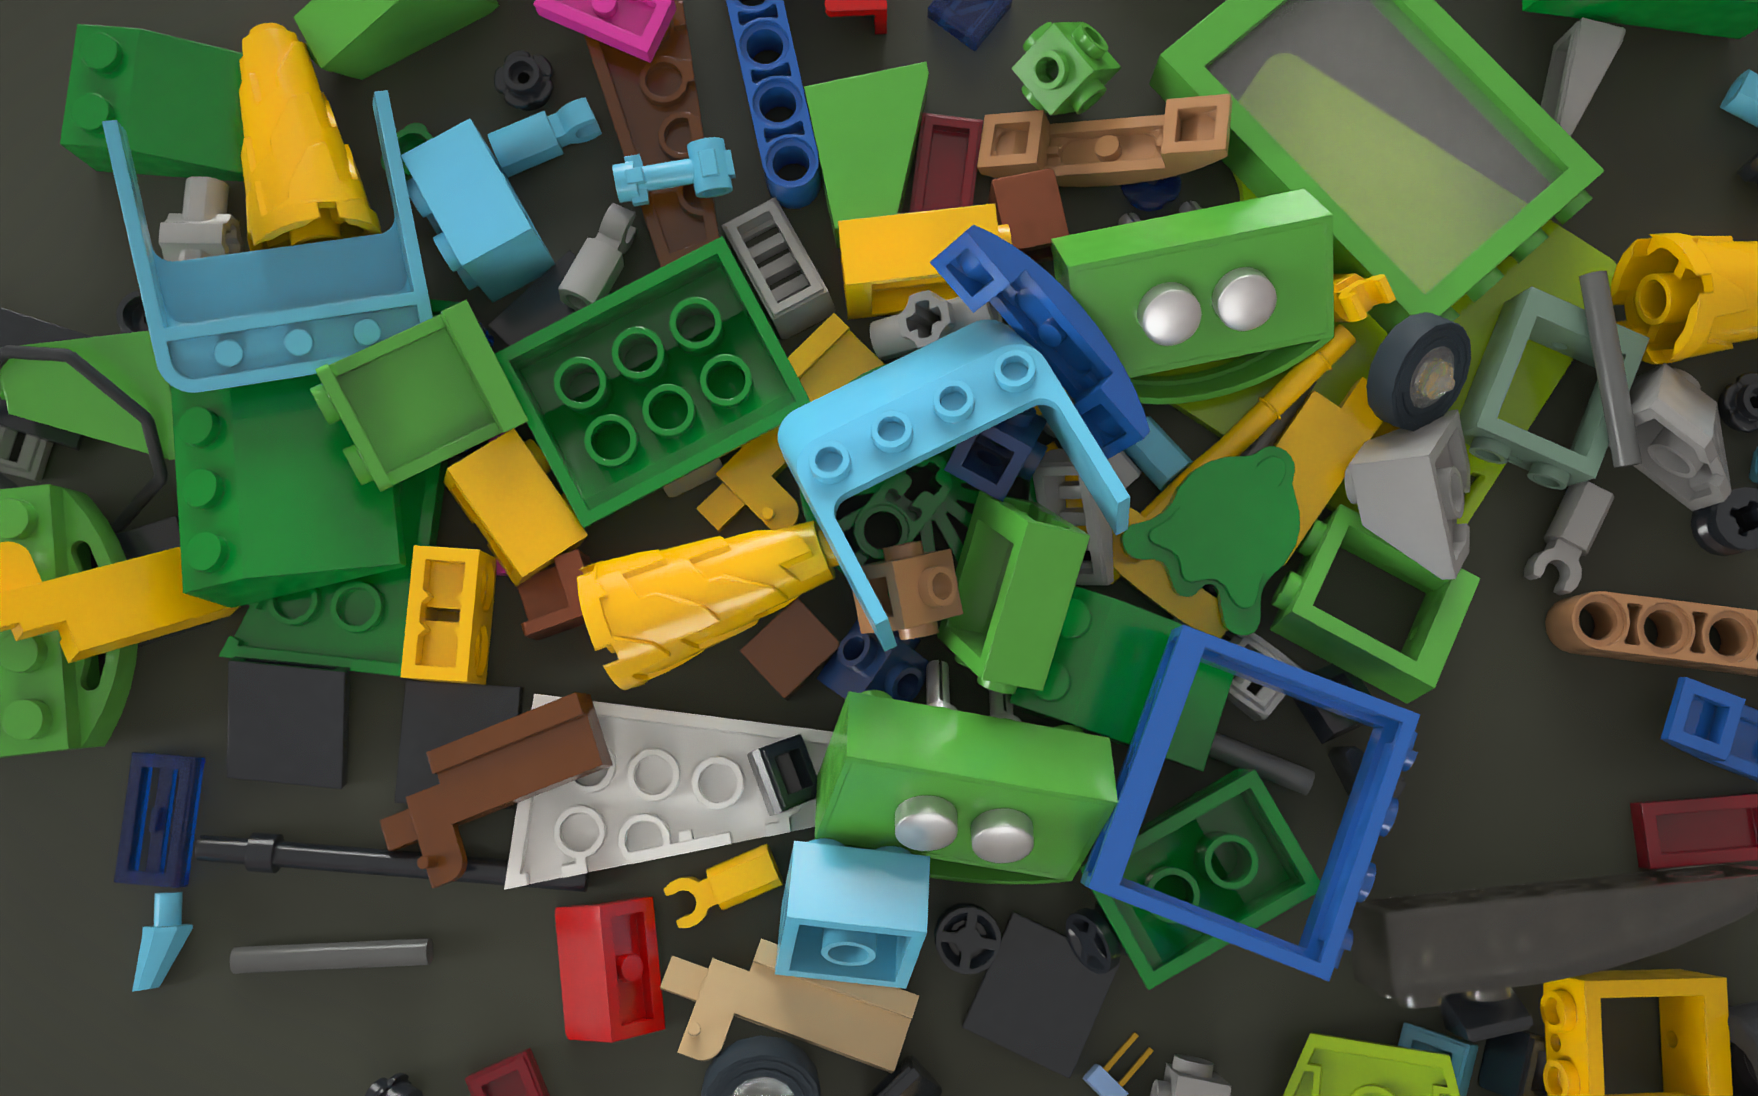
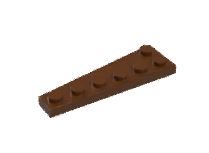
[584,0,720,267]

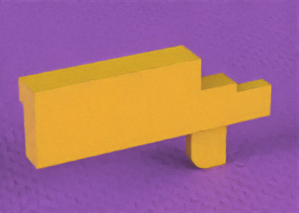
[696,313,885,533]
[1274,367,1419,566]
[0,541,240,663]

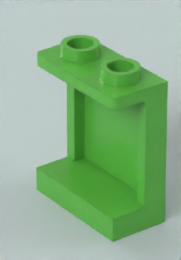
[310,299,528,492]

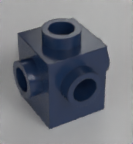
[944,407,1048,502]
[816,619,929,702]

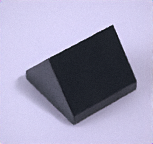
[747,734,817,816]

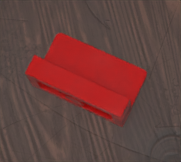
[555,896,666,1043]

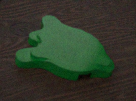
[1120,446,1300,635]

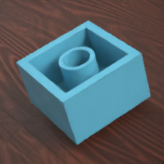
[401,119,555,302]
[775,838,930,989]

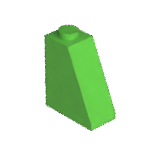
[294,0,500,80]
[804,62,929,248]
[0,331,175,460]

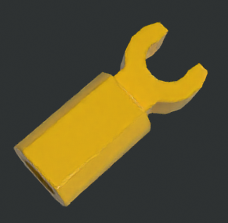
[1333,273,1396,322]
[663,843,783,928]

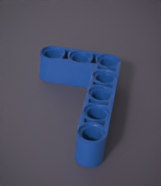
[726,0,821,209]

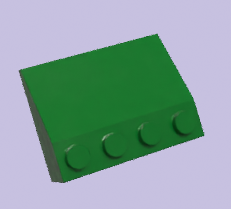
[495,236,811,529]
[171,374,406,608]

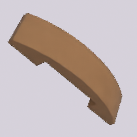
[977,94,1233,187]

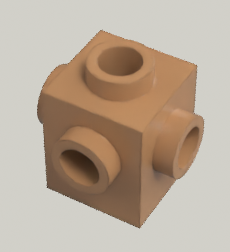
[853,541,963,640]

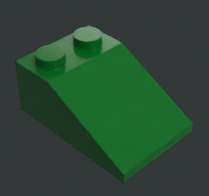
[60,24,244,182]
[1009,586,1234,772]
[1079,768,1320,990]

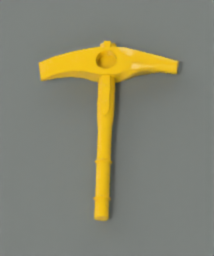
[1045,324,1356,639]

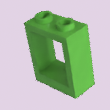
[937,490,1090,694]
[1269,504,1481,704]

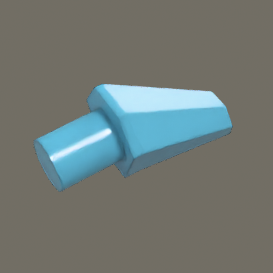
[132,892,193,992]

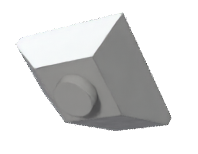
[1608,363,1732,511]
[1345,409,1470,580]

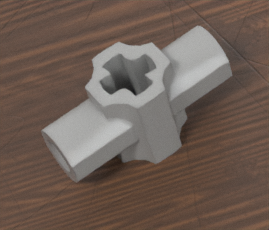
[159,176,244,261]
[870,290,1002,361]

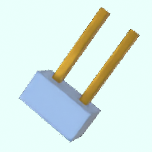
[1082,1032,1153,1096]

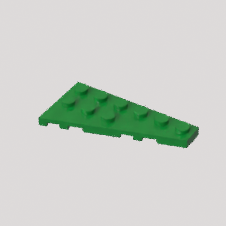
[218,299,460,677]

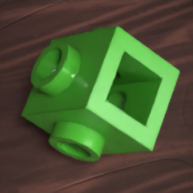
[1011,22,1122,116]

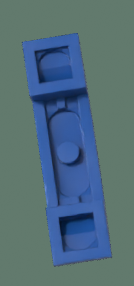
[930,225,1150,460]
[1661,677,1758,782]

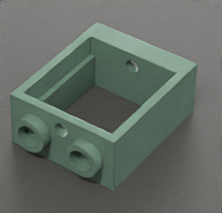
[1459,287,1650,490]

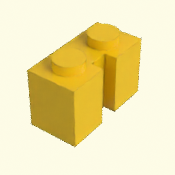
[444,428,588,587]

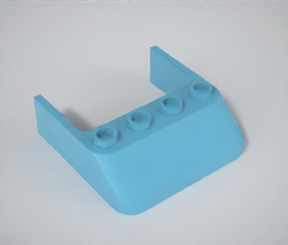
[102,90,433,393]
[778,320,1130,652]

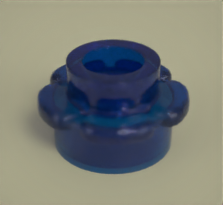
[1121,175,1182,211]

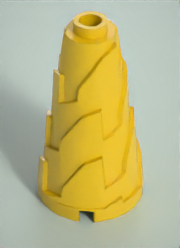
[239,23,382,251]
[1611,233,1758,364]
[577,520,839,690]

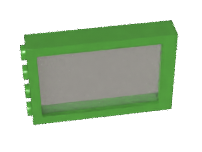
[1149,0,1605,334]

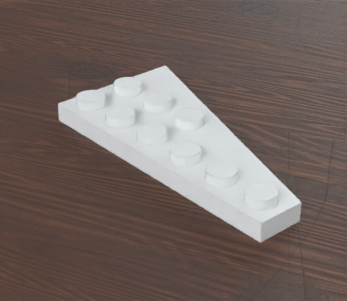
[504,694,833,890]

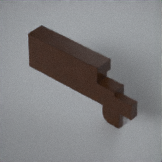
[379,692,613,888]

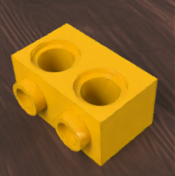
[400,545,497,685]

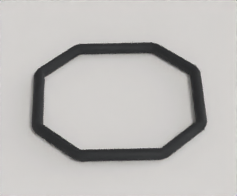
[0,345,168,534]

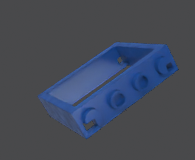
[1080,625,1420,981]

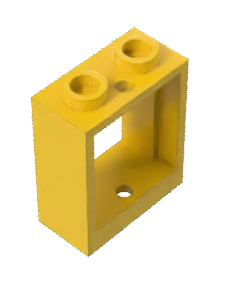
[838,203,1012,320]
[1540,969,1733,1096]

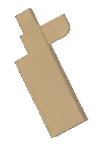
[660,938,919,1073]

